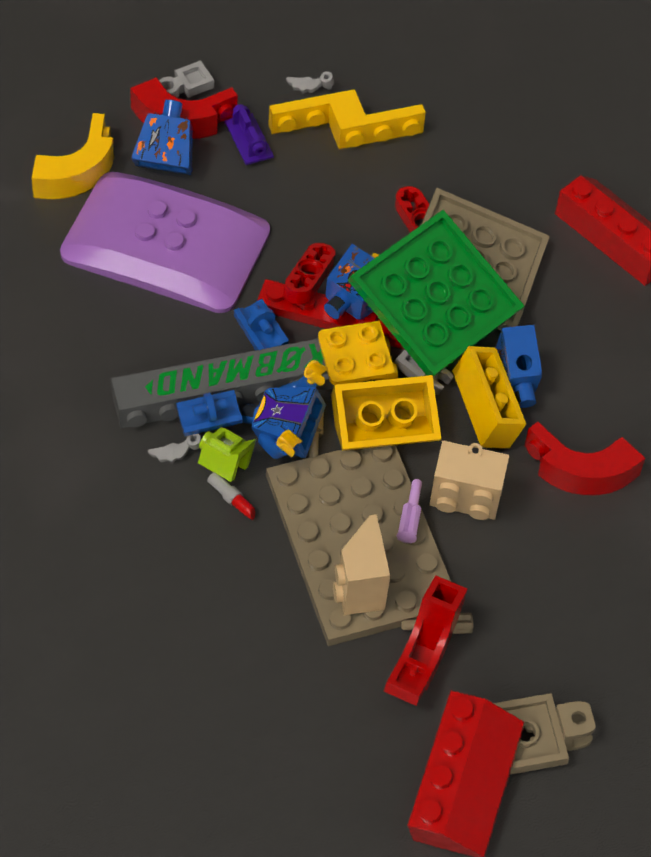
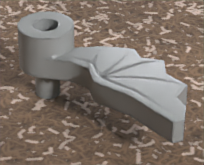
[286,72,334,94]
[148,433,202,464]

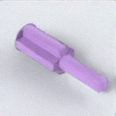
[396,479,422,543]

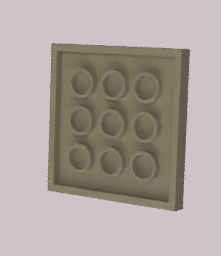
[421,188,550,330]

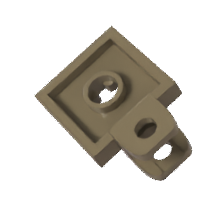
[494,693,596,774]

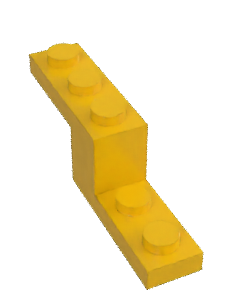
[269,89,426,149]

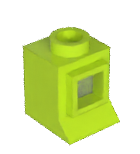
[198,427,256,482]

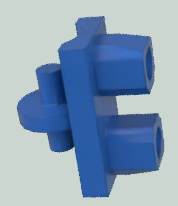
[234,299,289,350]
[176,390,243,437]

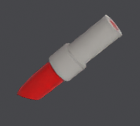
[207,472,255,520]

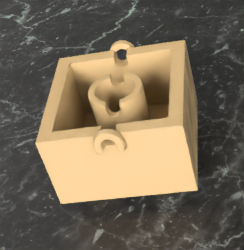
[429,440,509,520]

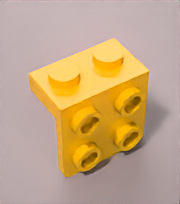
[318,321,398,385]

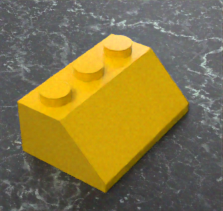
[331,375,441,451]

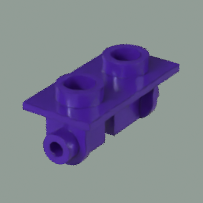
[225,104,274,165]

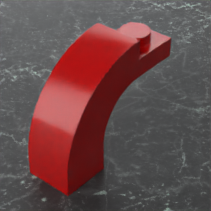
[130,77,238,139]
[524,422,645,495]
[384,575,468,706]

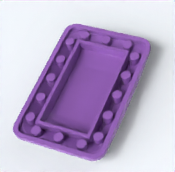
[60,172,270,313]

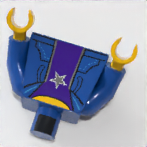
[242,360,327,459]

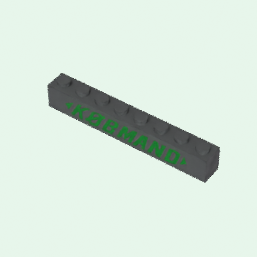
[111,339,365,428]

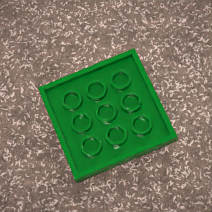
[348,209,524,377]

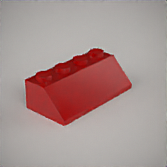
[555,175,651,286]
[407,690,525,857]

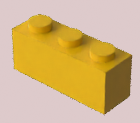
[452,346,526,448]

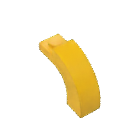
[31,113,114,199]

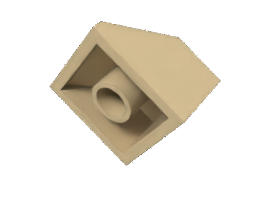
[333,514,390,615]

